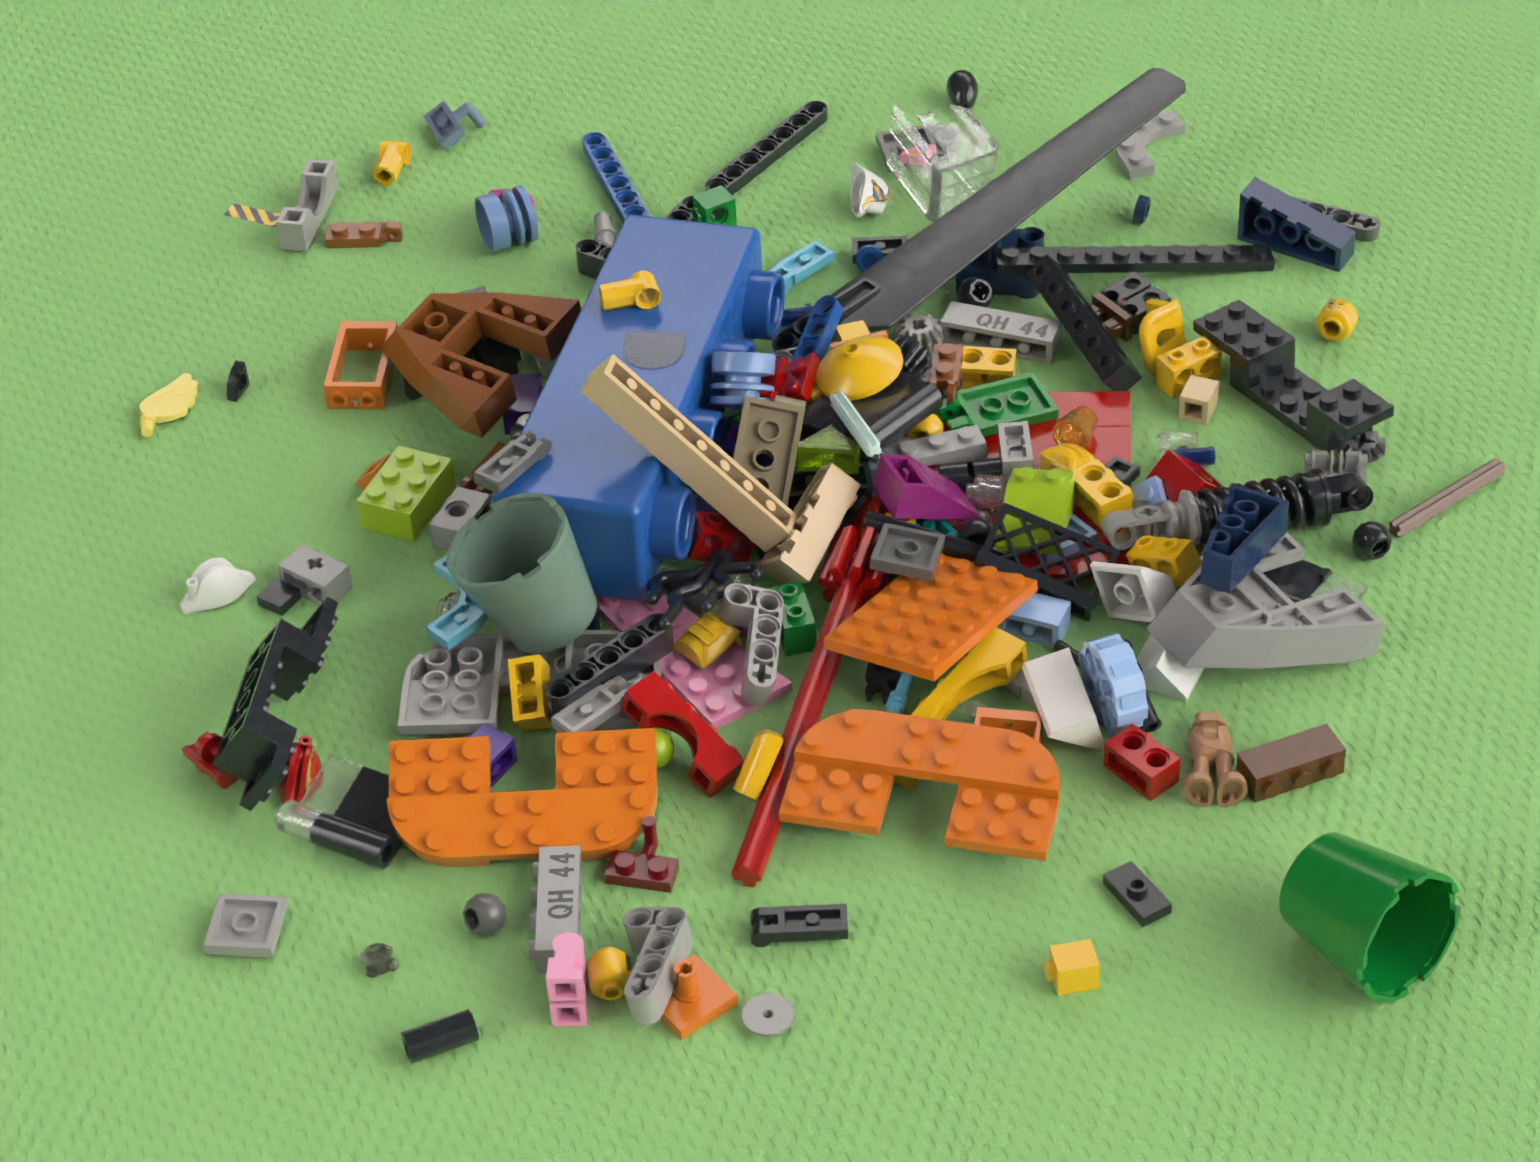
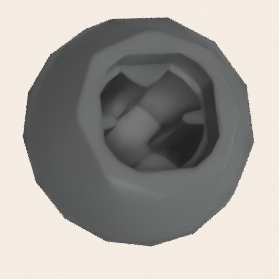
[463,893,507,937]

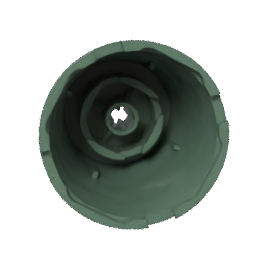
[447,493,597,654]

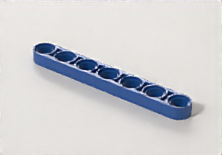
[582,132,650,223]
[791,295,843,364]

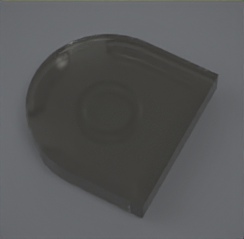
[623,332,687,369]

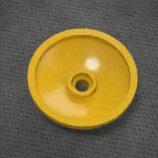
[815,335,903,401]

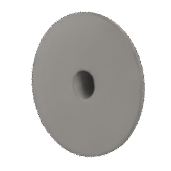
[741,993,795,1036]

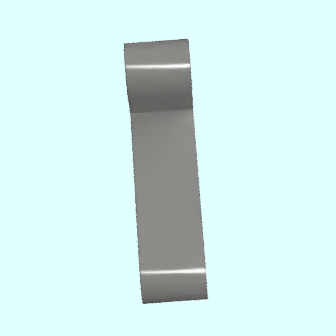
[718,583,784,706]
[623,907,694,1026]

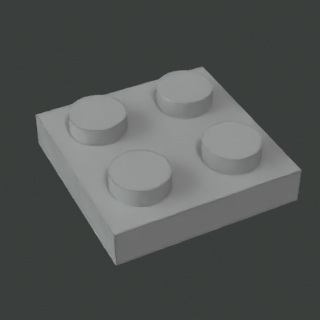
[203,893,288,958]

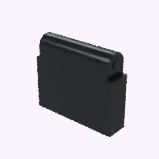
[799,371,943,462]

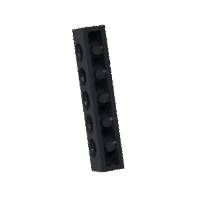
[1026,254,1143,391]

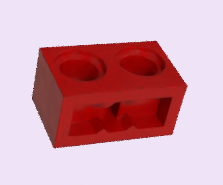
[687,512,756,562]
[1103,724,1180,801]

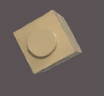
[1178,375,1219,425]

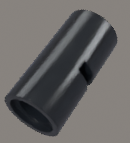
[938,457,1003,492]

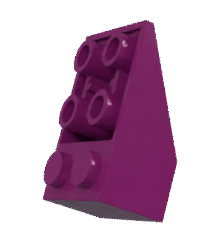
[873,455,980,522]

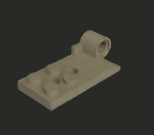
[733,395,806,506]

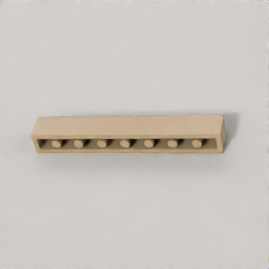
[580,354,797,552]

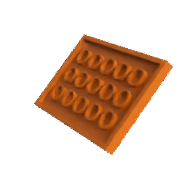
[824,553,1038,681]

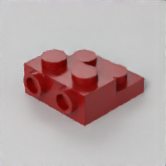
[760,353,820,403]

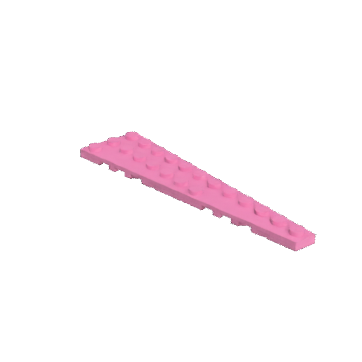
[596,591,793,730]

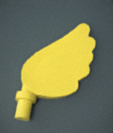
[139,373,198,437]

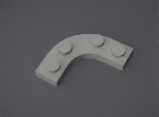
[1116,111,1185,180]

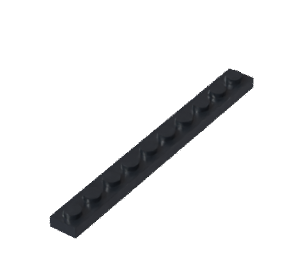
[992,244,1275,274]

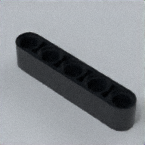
[545,613,674,718]

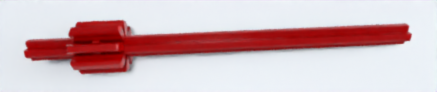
[731,495,893,887]

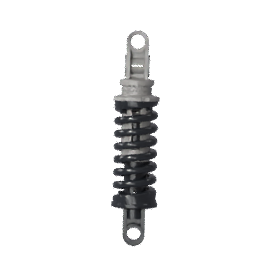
[1100,468,1374,550]

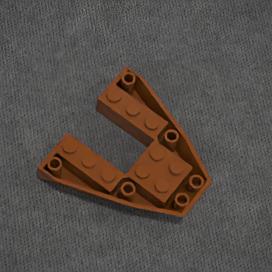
[381,292,581,438]

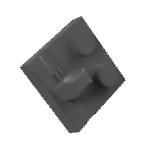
[869,523,946,581]

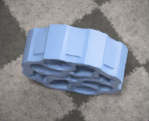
[1078,633,1148,735]

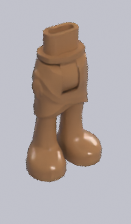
[1183,712,1248,807]

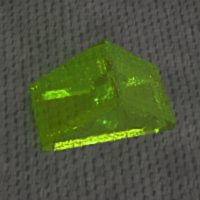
[797,425,860,474]

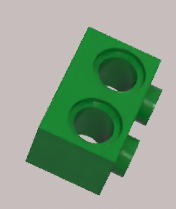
[691,185,737,226]
[770,581,816,656]

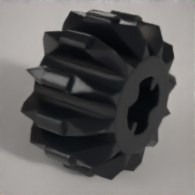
[892,334,933,378]

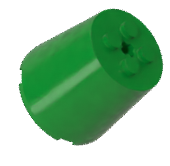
[1279,832,1461,1003]

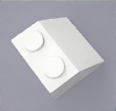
[1090,561,1176,622]

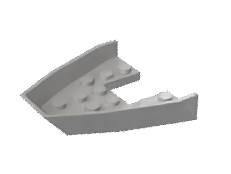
[1146,532,1385,669]

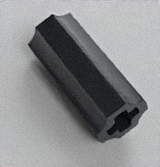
[401,1009,479,1064]

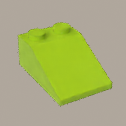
[996,467,1077,554]

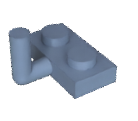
[423,101,486,150]

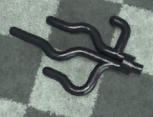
[646,548,765,630]

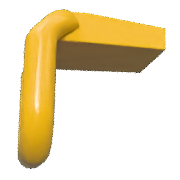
[1139,299,1186,375]

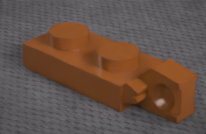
[325,221,403,248]

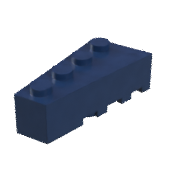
[1200,483,1289,593]

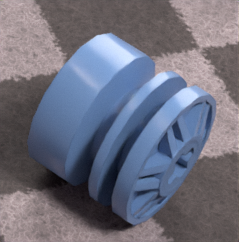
[474,185,538,253]
[710,351,776,410]

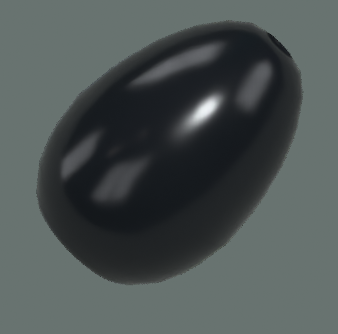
[946,70,978,110]

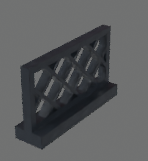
[974,502,1120,621]

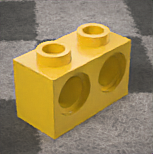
[1155,336,1222,399]
[960,346,1016,390]
[1071,459,1134,529]
[1126,535,1202,588]

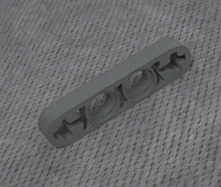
[1291,196,1380,242]

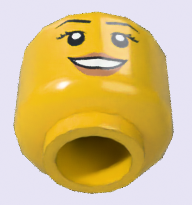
[1316,299,1358,342]

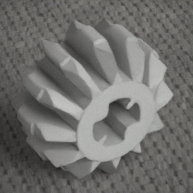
[894,313,943,355]

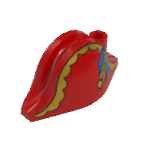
[275,736,324,813]

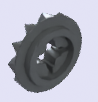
[1337,431,1386,463]

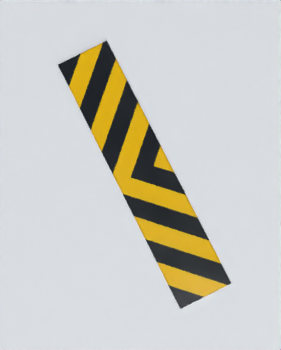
[224,204,322,227]

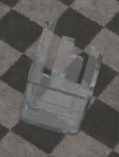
[887,104,998,222]

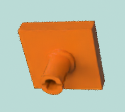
[660,954,738,1040]

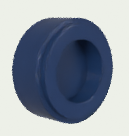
[1133,195,1151,224]

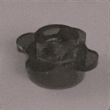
[359,943,399,978]

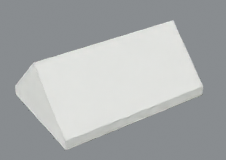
[1136,634,1204,702]
[1022,647,1104,751]

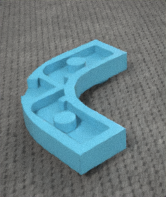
[426,555,488,651]

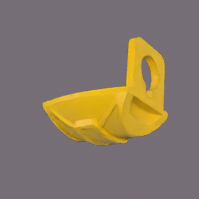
[1039,443,1096,471]
[673,611,744,670]

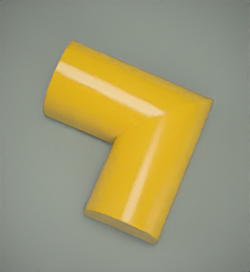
[733,729,784,800]

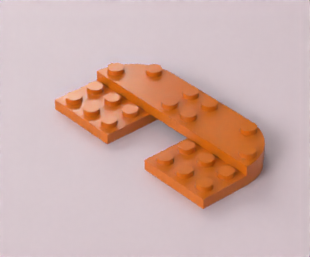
[779,709,1060,861]
[387,728,658,867]

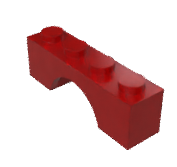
[620,671,744,798]

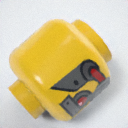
[586,947,632,1000]

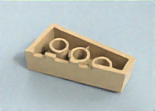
[759,463,861,585]

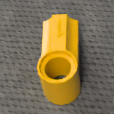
[373,140,411,186]
[598,270,661,311]

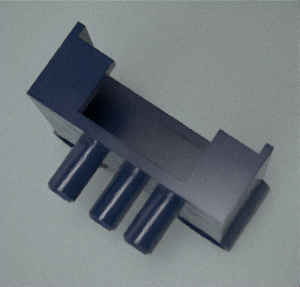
[956,227,1044,299]

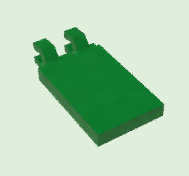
[934,372,1059,437]

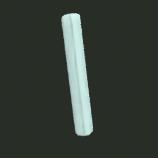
[829,391,882,457]

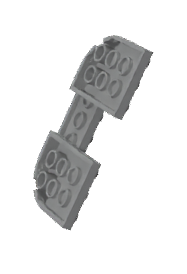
[397,630,661,735]

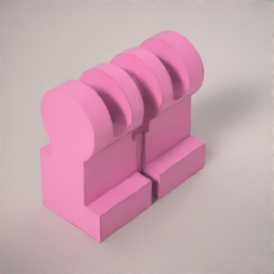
[546,932,589,1026]

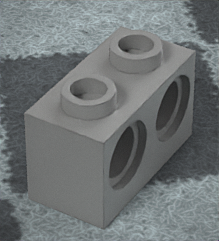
[998,421,1034,490]

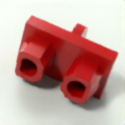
[182,731,238,789]

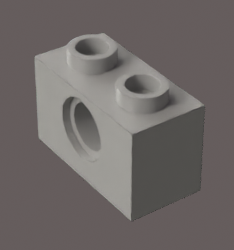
[429,487,492,551]

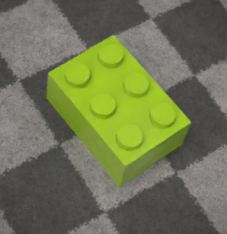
[356,445,456,542]

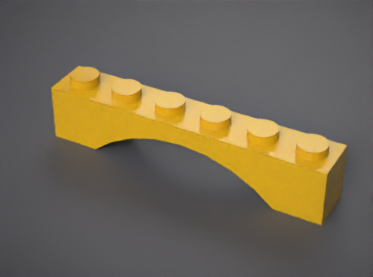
[894,627,1028,790]

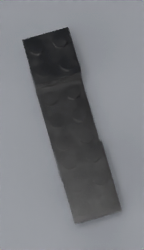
[1193,300,1394,453]
[212,596,338,811]

